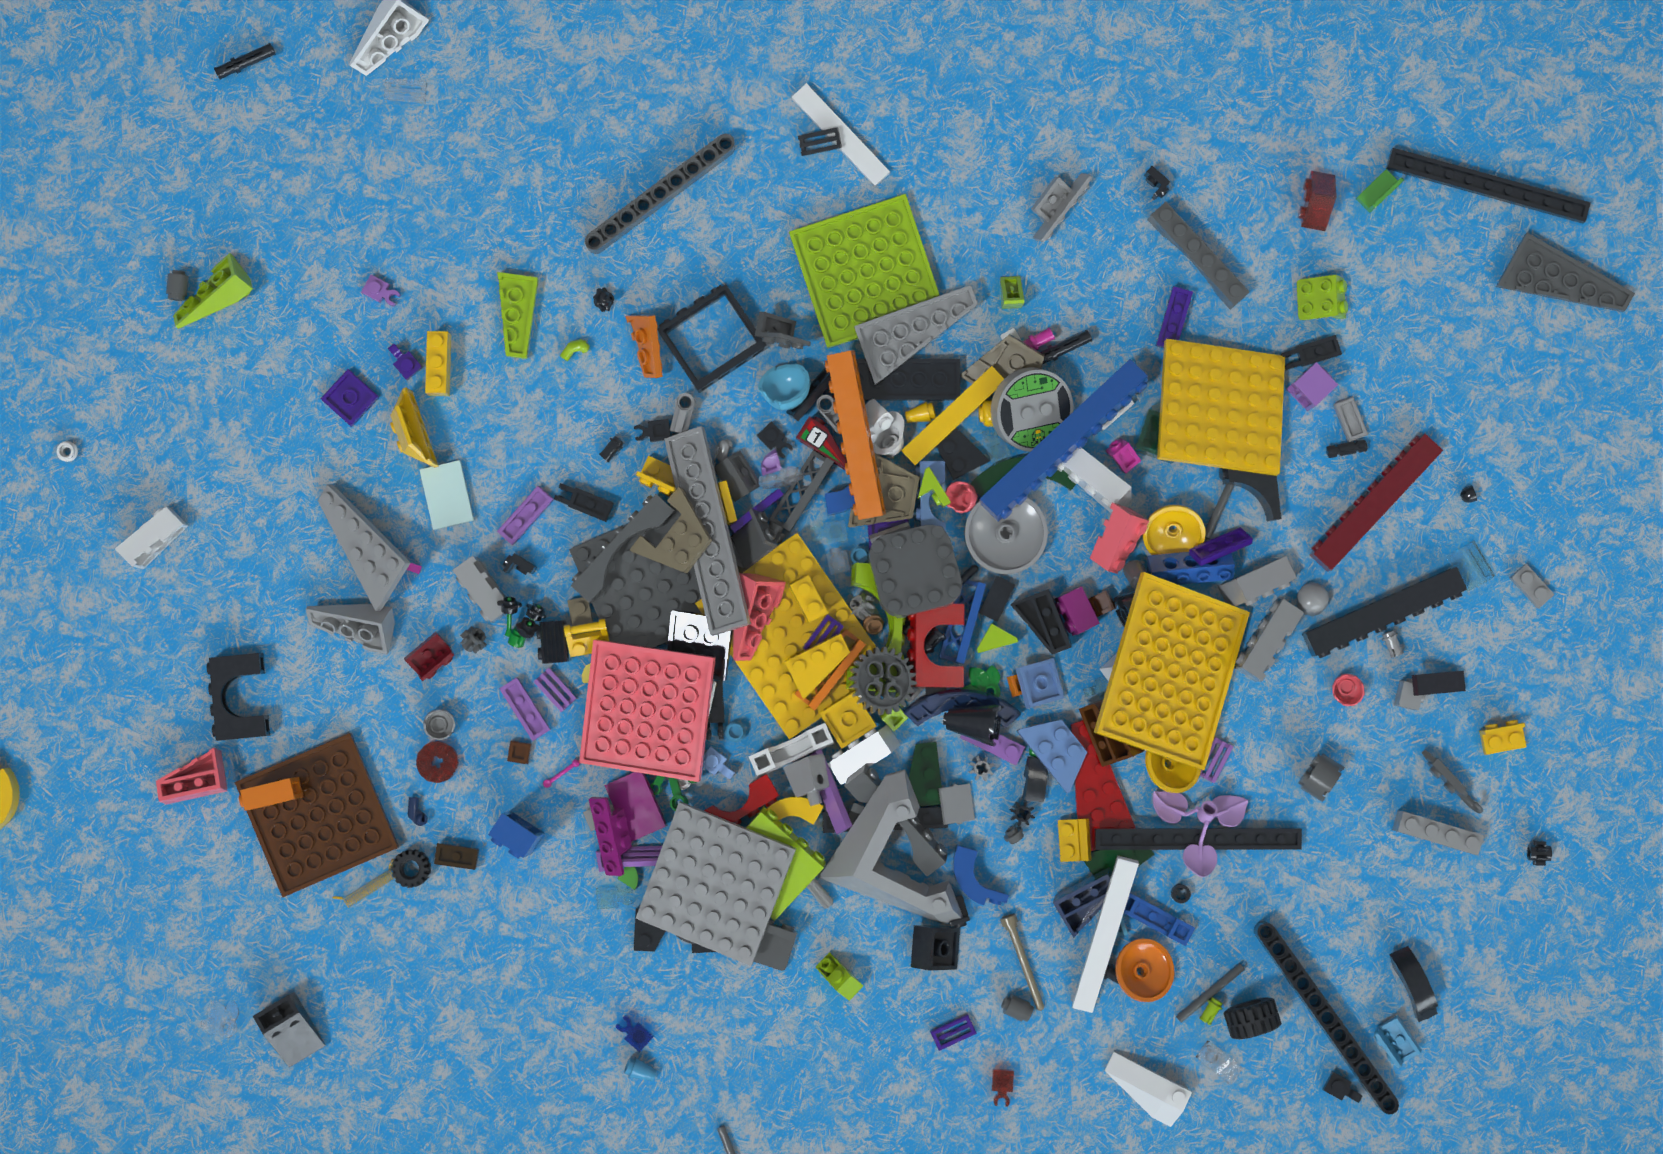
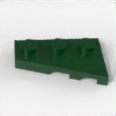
[909,742,942,806]
[1083,850,1155,875]

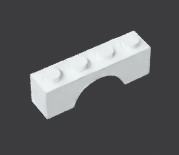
[748,723,834,777]

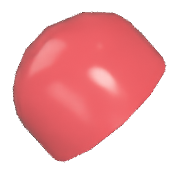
[945,481,978,513]
[1332,673,1365,706]

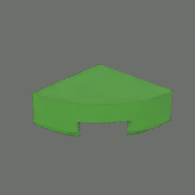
[618,867,638,890]

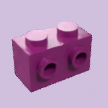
[1055,586,1100,636]

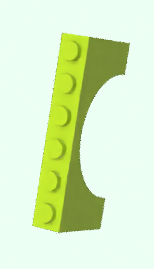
[846,563,906,692]

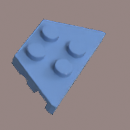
[1017,720,1087,793]

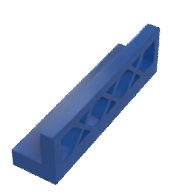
[939,580,986,664]

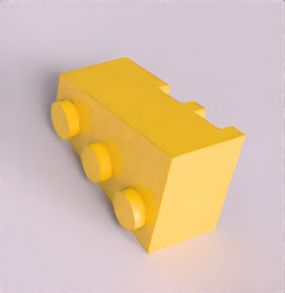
[784,633,850,700]

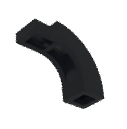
[1389,946,1438,1022]

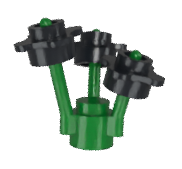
[497,597,546,648]

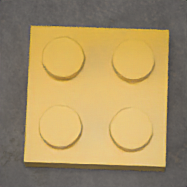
[819,691,877,749]

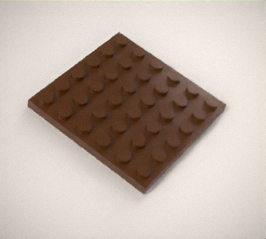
[234,733,399,898]

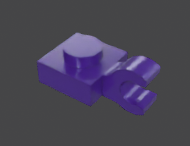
[388,344,423,380]

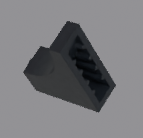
[1219,468,1282,522]

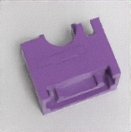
[1286,362,1338,411]

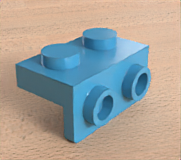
[1374,1015,1422,1068]

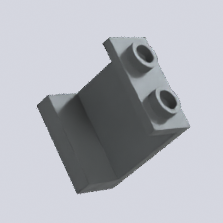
[730,508,778,573]

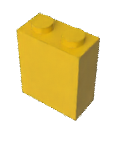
[789,575,828,623]

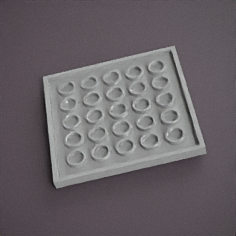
[636,801,797,966]

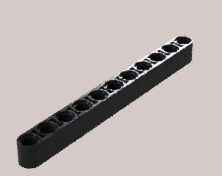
[1254,921,1399,1114]

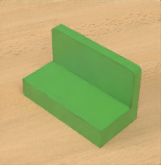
[1356,169,1404,213]

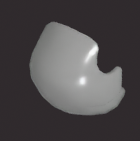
[1297,582,1329,616]
[423,709,456,740]

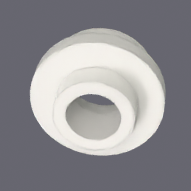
[57,441,78,462]

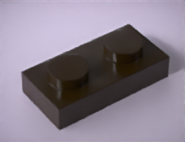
[434,843,479,870]

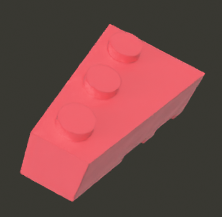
[156,748,228,805]

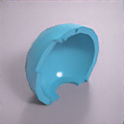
[758,363,811,410]

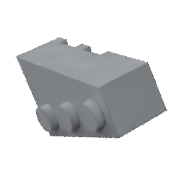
[452,556,506,623]

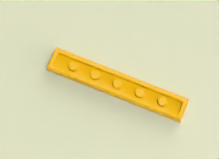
[901,366,1004,466]

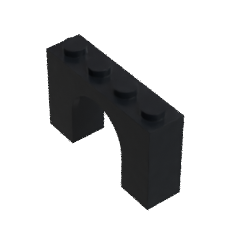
[207,653,271,741]

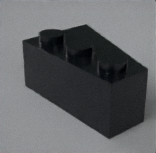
[1010,589,1073,655]

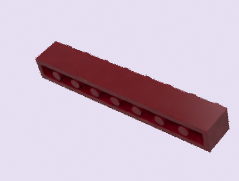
[1309,434,1443,572]

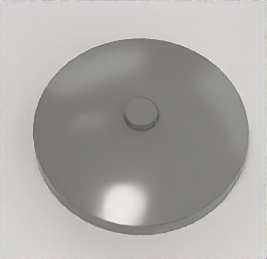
[964,497,1048,575]

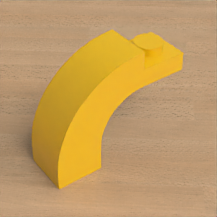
[0,765,20,830]
[767,796,824,825]

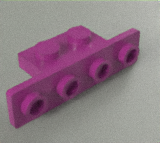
[589,797,632,876]

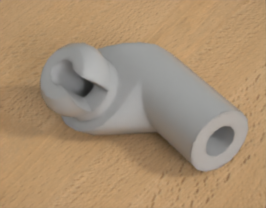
[715,439,733,463]

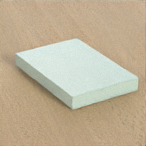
[420,460,474,530]

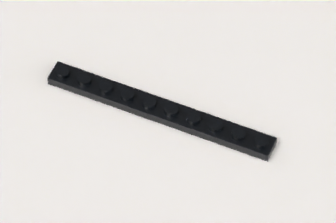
[1386,148,1591,224]
[1094,828,1302,850]

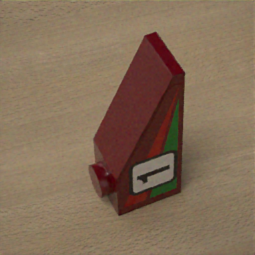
[796,416,847,471]

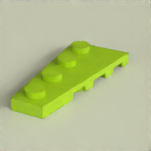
[497,272,539,359]

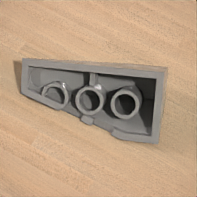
[306,604,395,654]

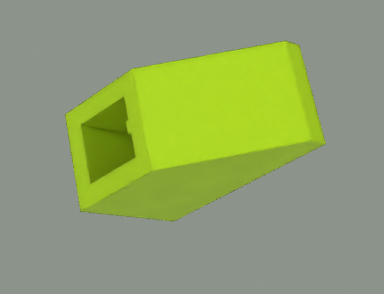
[815,952,863,1001]

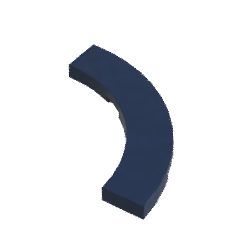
[903,689,1021,728]

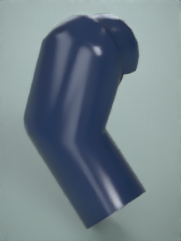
[407,797,428,826]

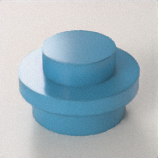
[850,546,869,564]
[725,722,746,742]

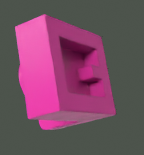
[1105,438,1141,474]

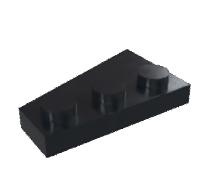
[925,422,990,480]

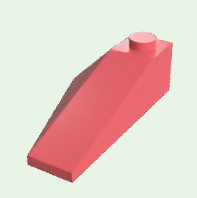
[733,573,786,661]

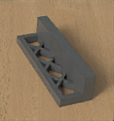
[769,450,834,533]

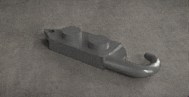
[1422,750,1483,814]

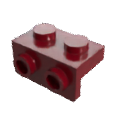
[404,632,454,681]

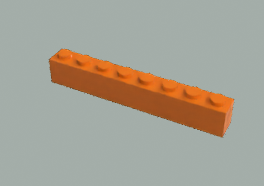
[825,350,886,520]

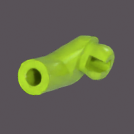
[559,339,590,362]

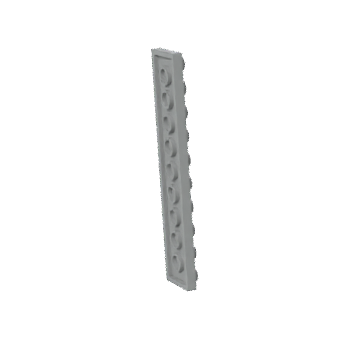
[664,426,751,636]

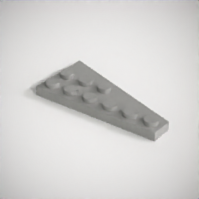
[854,285,978,385]
[318,484,411,611]

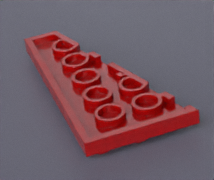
[1071,720,1136,851]

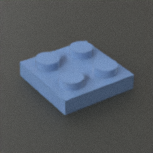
[1015,658,1064,709]

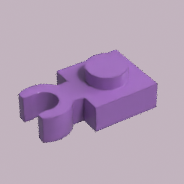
[361,275,401,307]

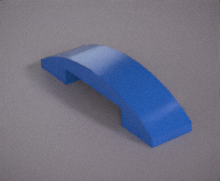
[1124,893,1195,946]

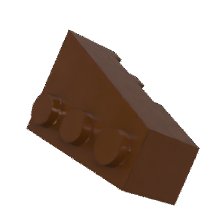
[1079,699,1145,767]

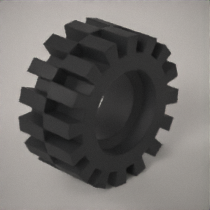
[391,849,431,888]

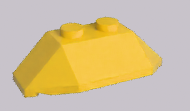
[390,387,439,468]

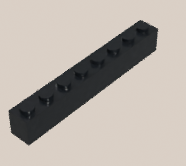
[1302,567,1467,659]

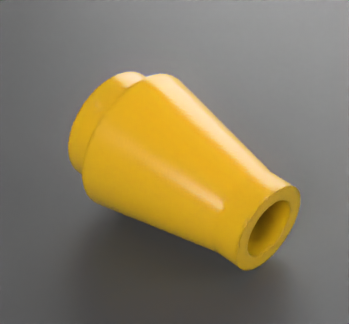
[905,402,936,423]

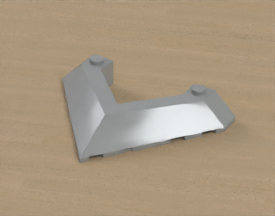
[818,770,963,924]

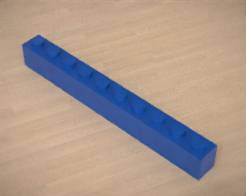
[980,359,1148,522]

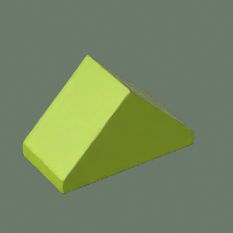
[1000,276,1024,309]
[976,624,1018,654]

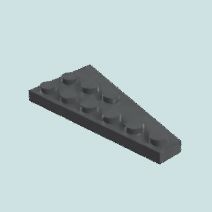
[1496,233,1635,312]

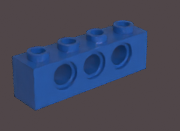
[1147,552,1235,585]

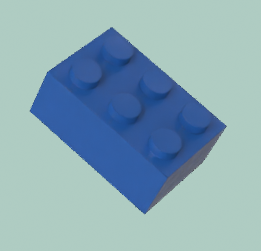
[488,810,545,859]

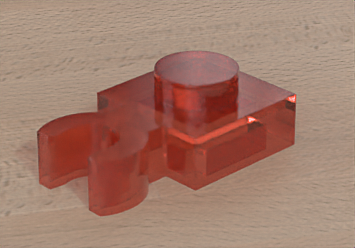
[991,1069,1014,1107]

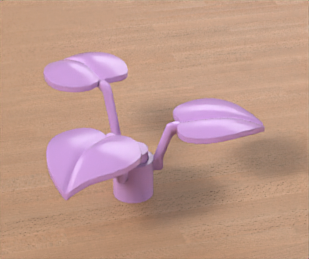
[1152,791,1248,877]

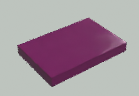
[604,772,667,842]

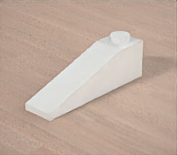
[349,0,429,76]

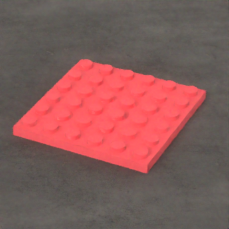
[579,639,716,782]

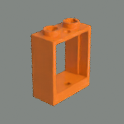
[239,777,304,811]

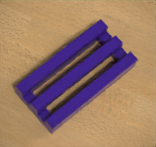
[803,614,844,650]
[930,1014,977,1051]

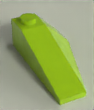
[173,253,253,329]

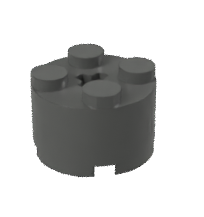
[1298,754,1345,802]

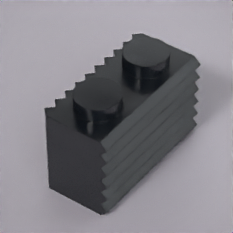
[536,620,569,664]

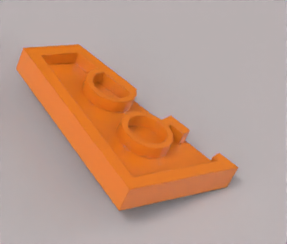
[625,315,663,378]

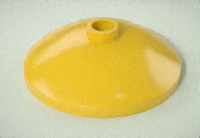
[1143,505,1205,555]
[1145,751,1201,793]

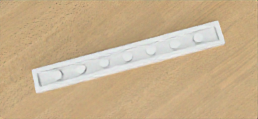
[1072,856,1139,1013]

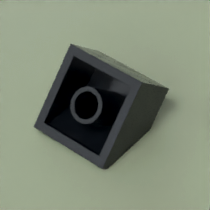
[911,925,960,971]

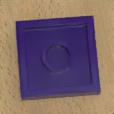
[320,369,379,427]

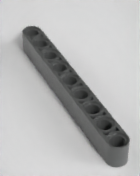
[585,134,735,254]

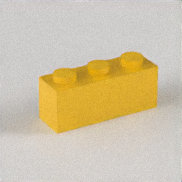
[425,331,452,396]

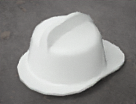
[873,411,904,459]

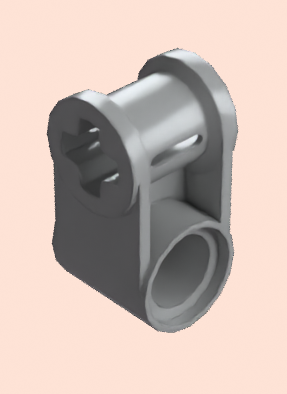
[816,395,839,434]

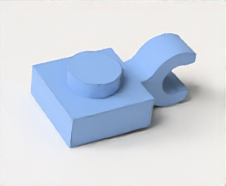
[703,747,735,779]

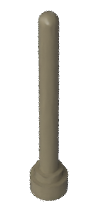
[1000,913,1044,1011]

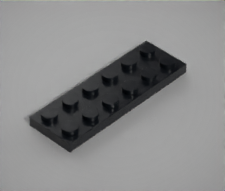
[856,359,960,401]

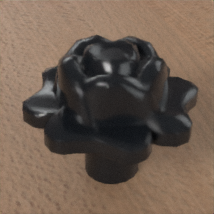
[593,287,614,312]

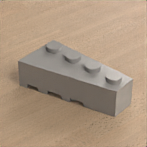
[1235,599,1304,682]

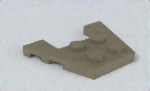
[960,334,1045,384]
[848,453,920,527]
[630,486,712,573]

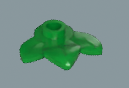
[962,665,1000,697]

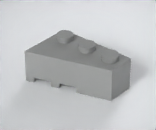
[1218,556,1297,606]

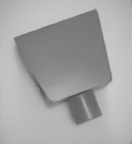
[783,754,829,806]

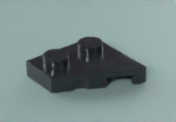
[634,908,666,952]

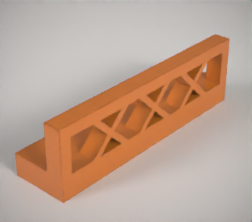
[795,629,866,711]

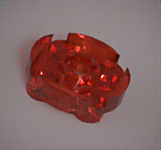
[416,741,459,783]

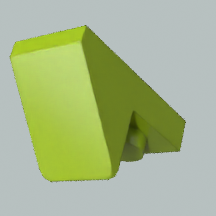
[918,467,951,508]

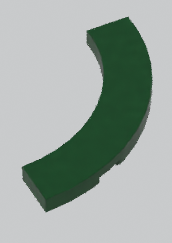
[970,456,1076,497]

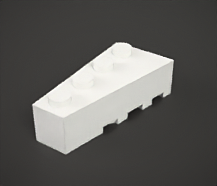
[1057,448,1132,514]

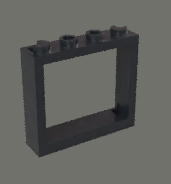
[657,284,767,393]

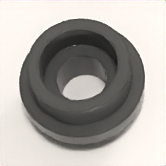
[1004,826,1024,844]

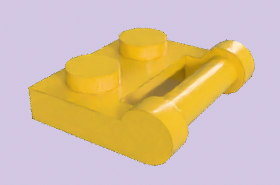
[564,619,609,657]

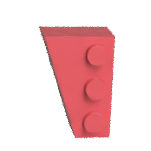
[1090,502,1149,574]

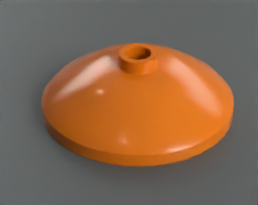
[1115,939,1174,1002]

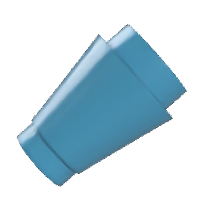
[624,1057,657,1081]

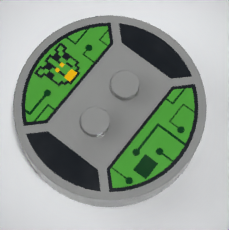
[991,367,1074,452]

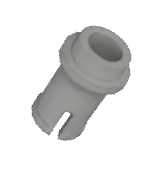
[1382,630,1404,658]

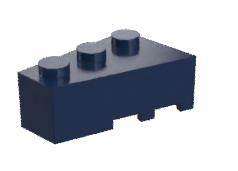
[1053,867,1113,938]

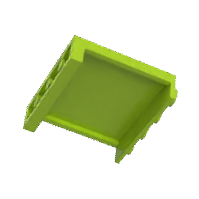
[746,807,826,921]

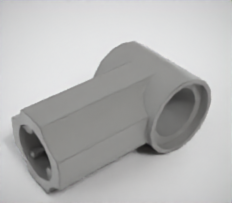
[670,393,696,433]

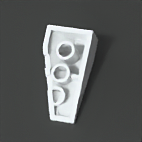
[1105,1051,1192,1127]

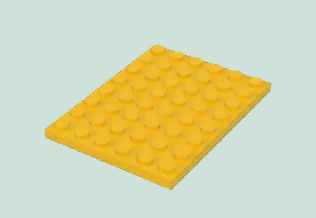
[695,533,876,740]
[1094,572,1250,770]

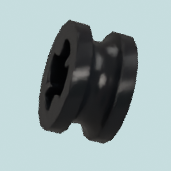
[1171,884,1191,903]

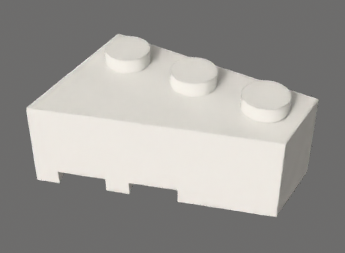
[115,507,188,569]
[828,725,901,784]

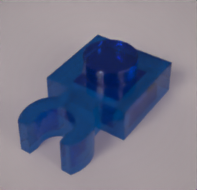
[616,1015,654,1053]

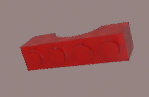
[703,774,779,824]

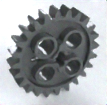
[848,647,917,715]

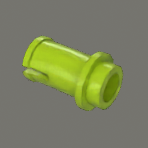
[1199,997,1223,1025]

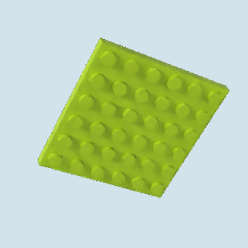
[789,194,940,349]

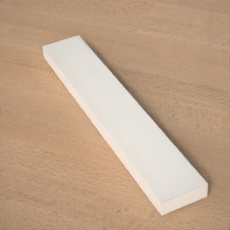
[792,83,890,187]

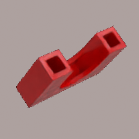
[907,604,964,687]

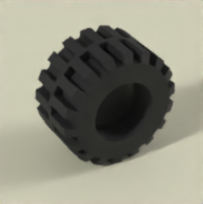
[1223,997,1282,1039]

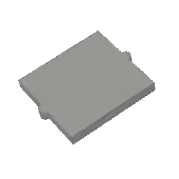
[939,784,975,825]

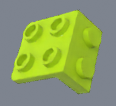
[1297,275,1348,320]

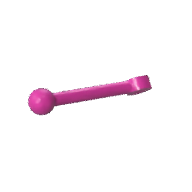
[543,759,580,788]

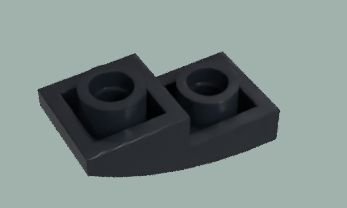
[1022,756,1048,802]

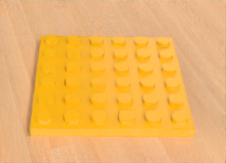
[1157,339,1285,476]

